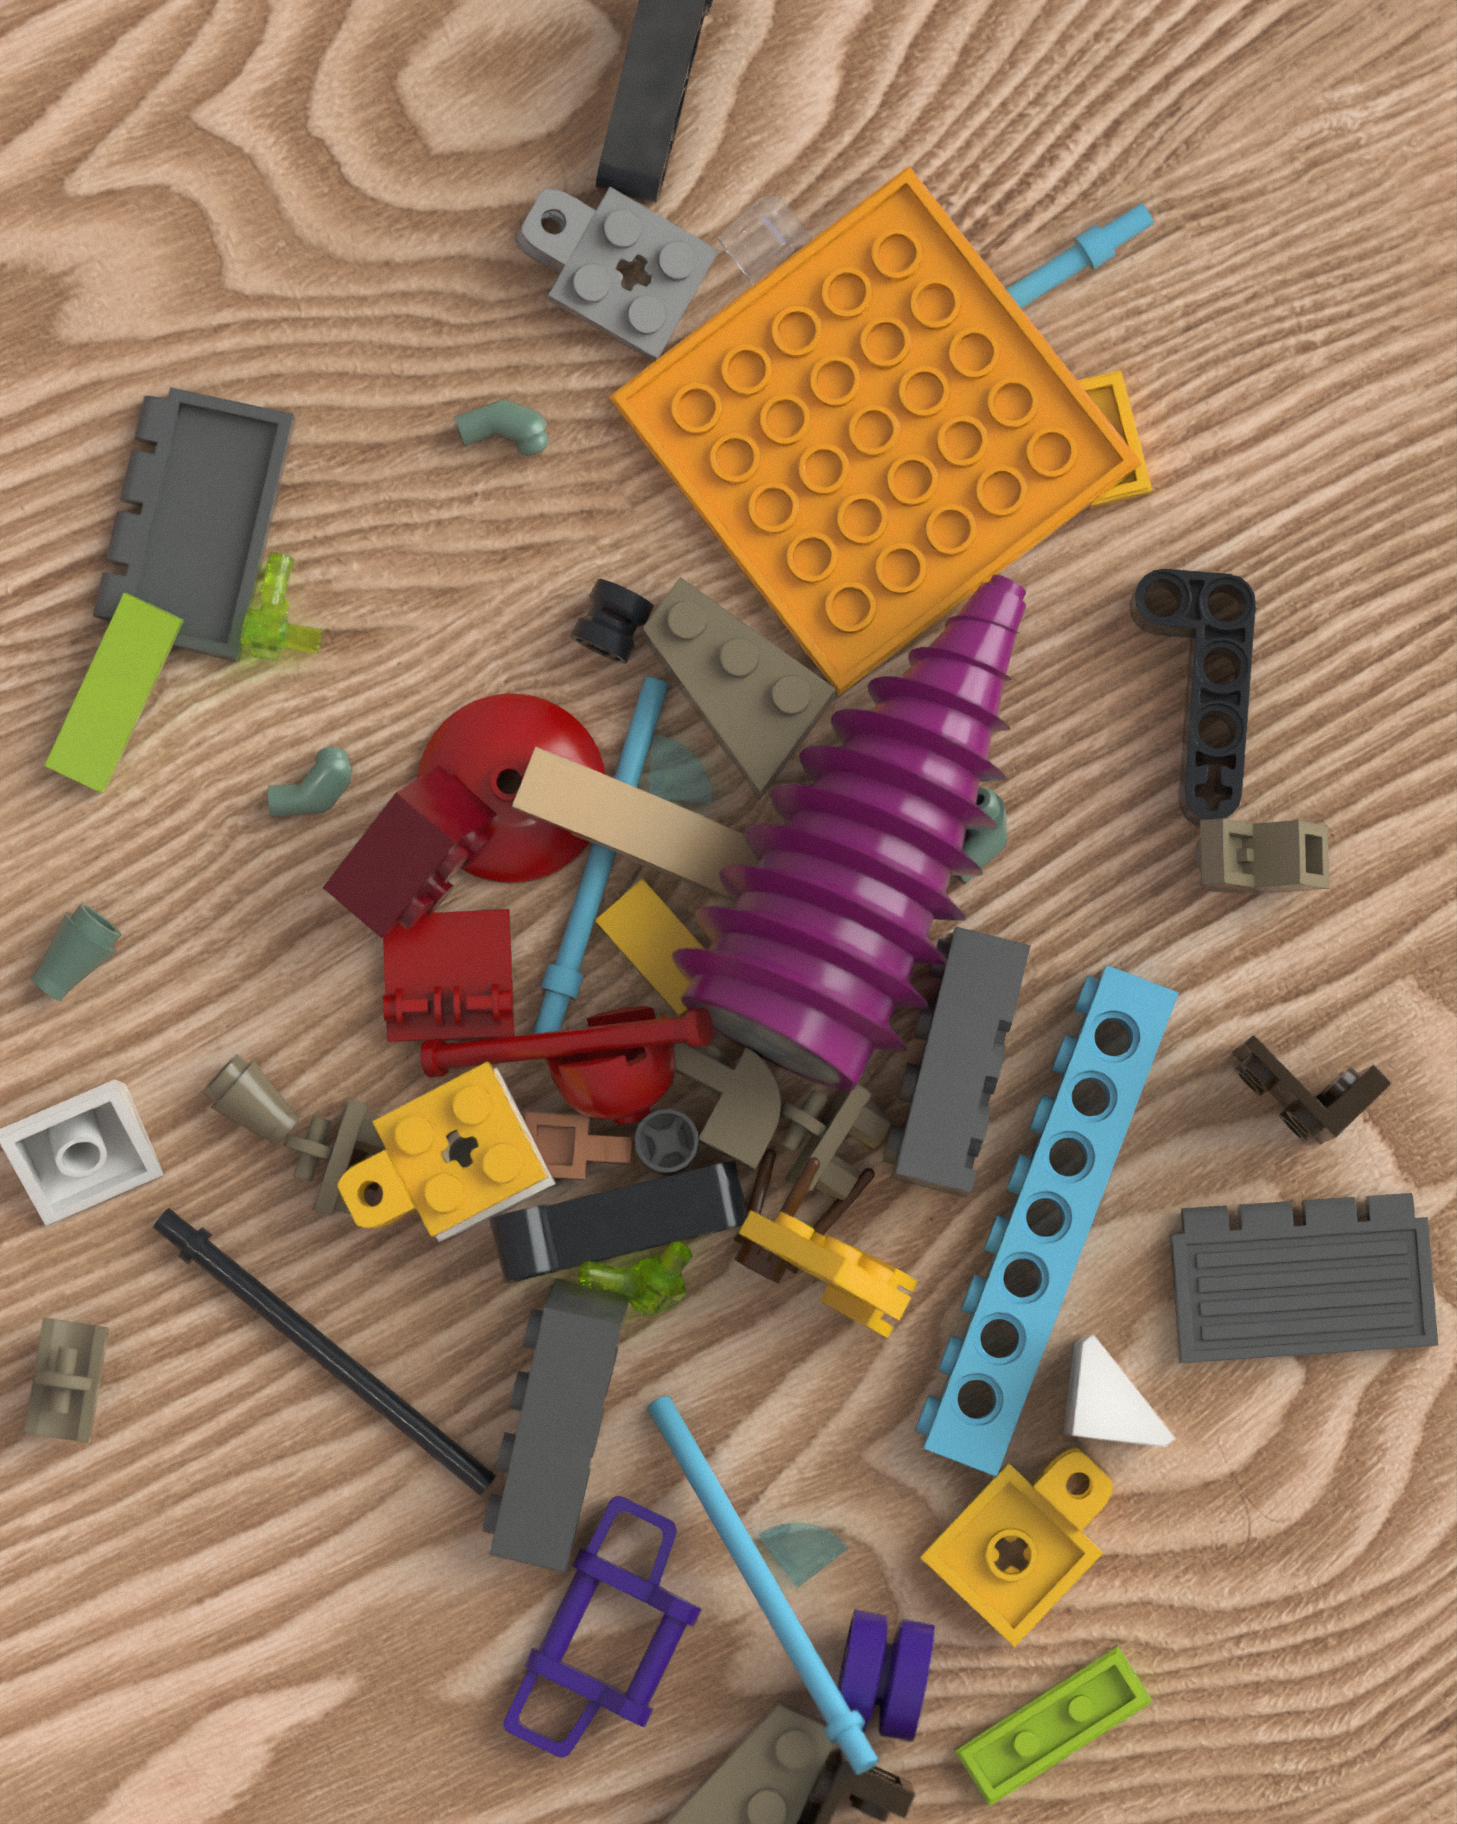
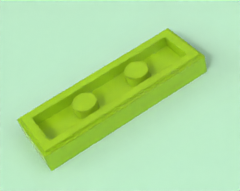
[44,593,184,793]
[954,1645,1153,1807]

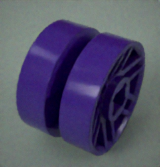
[837,1609,935,1743]

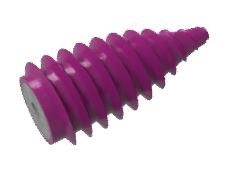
[672,574,1026,1091]

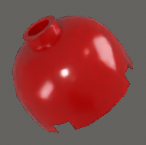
[545,1006,676,1125]

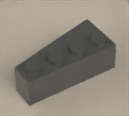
[882,927,1031,1197]
[482,1278,631,1573]

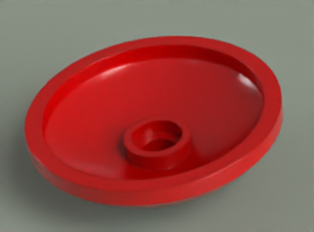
[417,693,606,884]

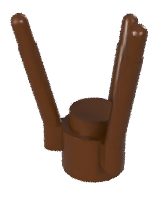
[734,1149,875,1284]

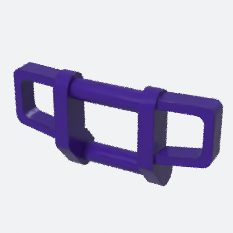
[503,1496,702,1758]

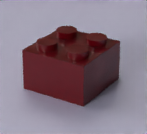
[322,765,497,938]

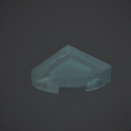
[649,735,712,805]
[759,1522,849,1588]

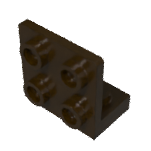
[1232,1035,1392,1144]
[797,1749,916,1824]

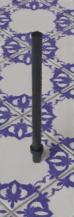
[153,1208,496,1496]

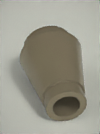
[203,1054,300,1146]

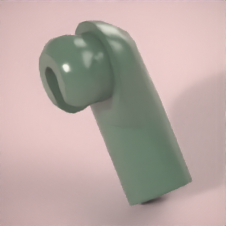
[268,746,352,817]

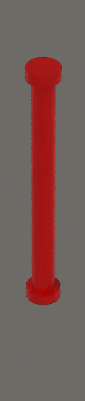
[420,1007,713,1078]

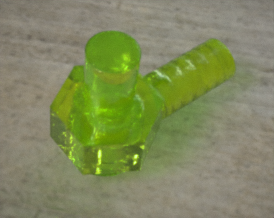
[241,553,322,662]
[577,1241,693,1316]

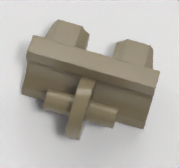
[780,1084,893,1200]
[284,1099,386,1216]
[24,1318,109,1443]

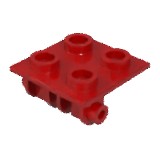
[383,909,515,1042]

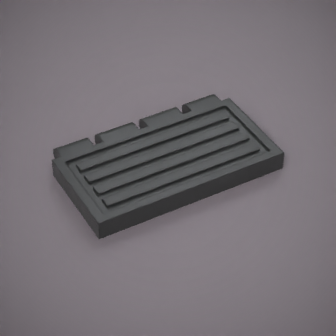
[93,387,295,662]
[1170,1193,1438,1363]

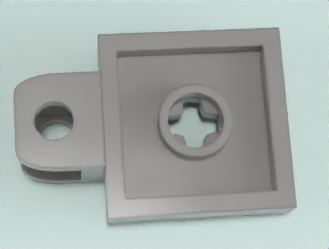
[516,187,719,361]

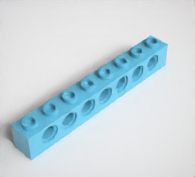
[915,965,1179,1477]

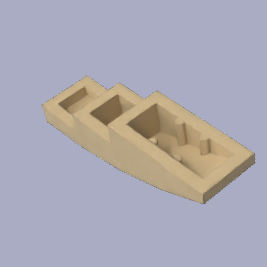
[512,747,760,902]

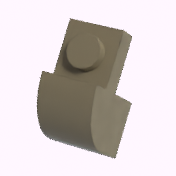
[1195,818,1329,893]
[674,1043,781,1171]

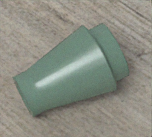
[31,904,121,1001]

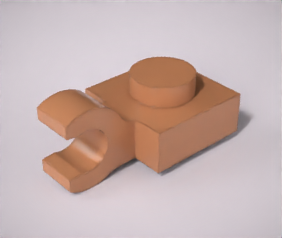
[525,1111,635,1181]

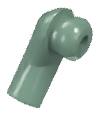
[454,400,549,456]
[954,787,1007,884]

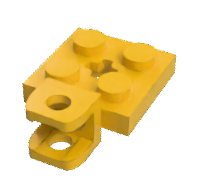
[338,1062,549,1237]
[739,1210,918,1339]
[920,1448,1113,1648]

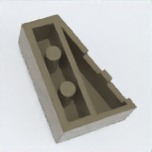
[642,577,836,801]
[663,1700,833,1824]

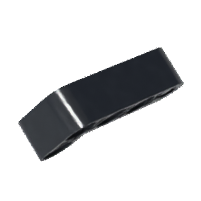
[595,0,713,203]
[1129,569,1256,826]
[489,1161,748,1283]

